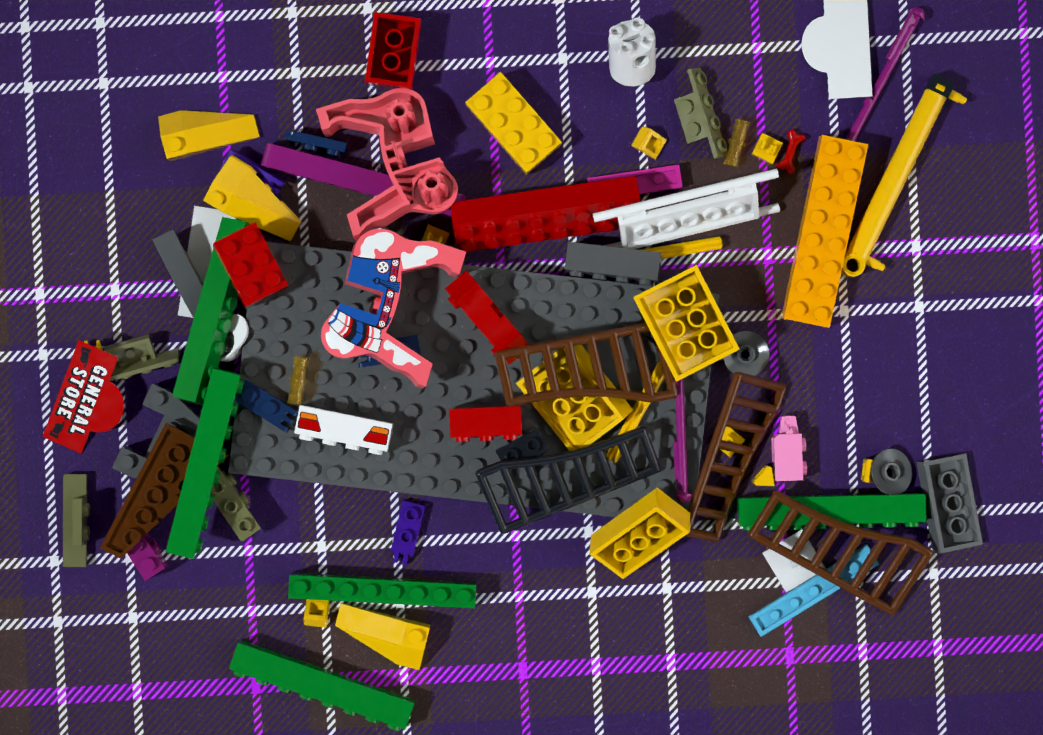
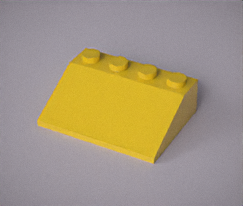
[633,265,740,382]
[516,345,633,451]

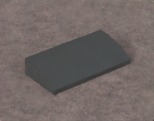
[916,453,983,554]

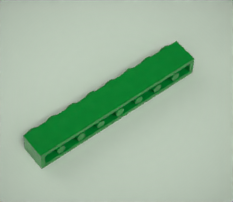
[172,217,250,405]
[166,367,244,559]
[737,493,926,531]
[288,572,477,608]
[229,640,415,731]

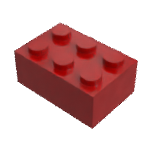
[365,12,422,90]
[213,222,288,309]
[449,405,522,442]

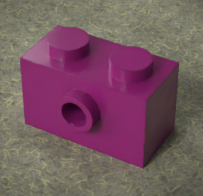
[127,533,169,581]

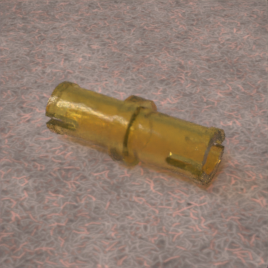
[723,119,750,167]
[287,356,309,405]

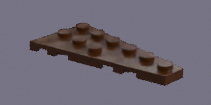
[100,422,229,559]

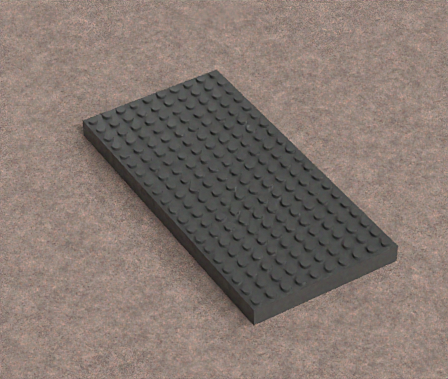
[228,242,719,517]

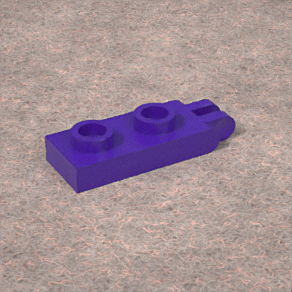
[390,500,426,565]

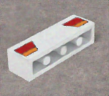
[294,405,394,455]

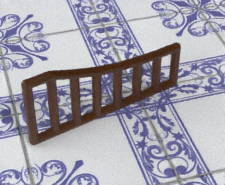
[495,323,678,407]
[684,372,787,542]
[748,490,933,615]

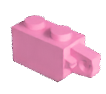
[771,416,807,481]

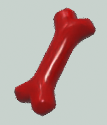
[776,129,806,174]

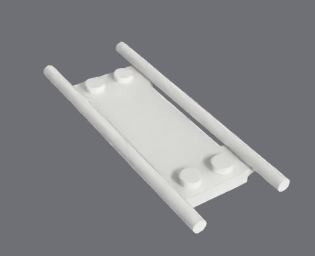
[592,168,780,249]

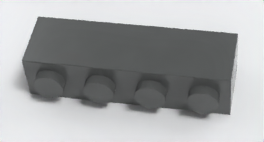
[565,242,662,286]

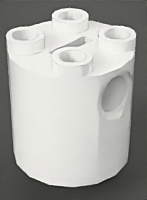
[608,18,656,87]

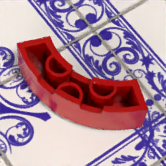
[445,270,529,365]

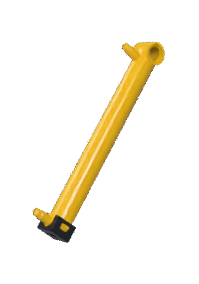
[841,73,967,277]

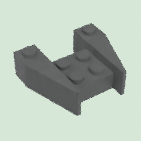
[112,383,200,478]

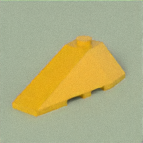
[158,110,260,161]
[203,155,302,241]
[335,603,431,670]

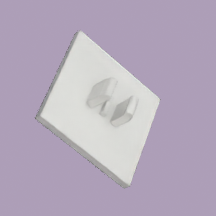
[762,529,826,593]

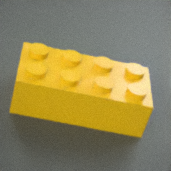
[465,72,562,175]
[590,488,690,579]

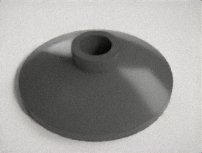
[723,331,769,376]
[871,449,912,495]

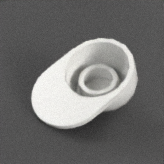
[220,314,249,362]

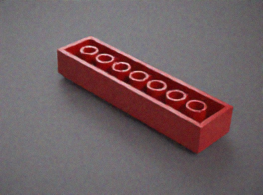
[451,176,640,252]

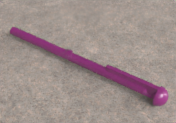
[845,7,925,141]
[673,378,693,503]

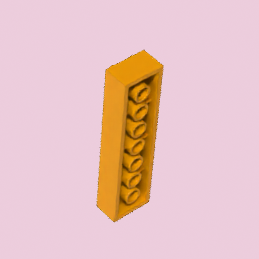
[781,135,868,328]

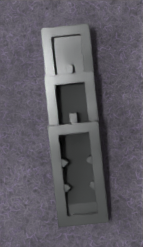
[152,229,203,318]

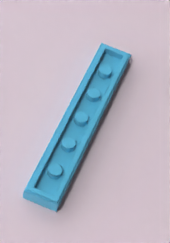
[748,544,879,637]

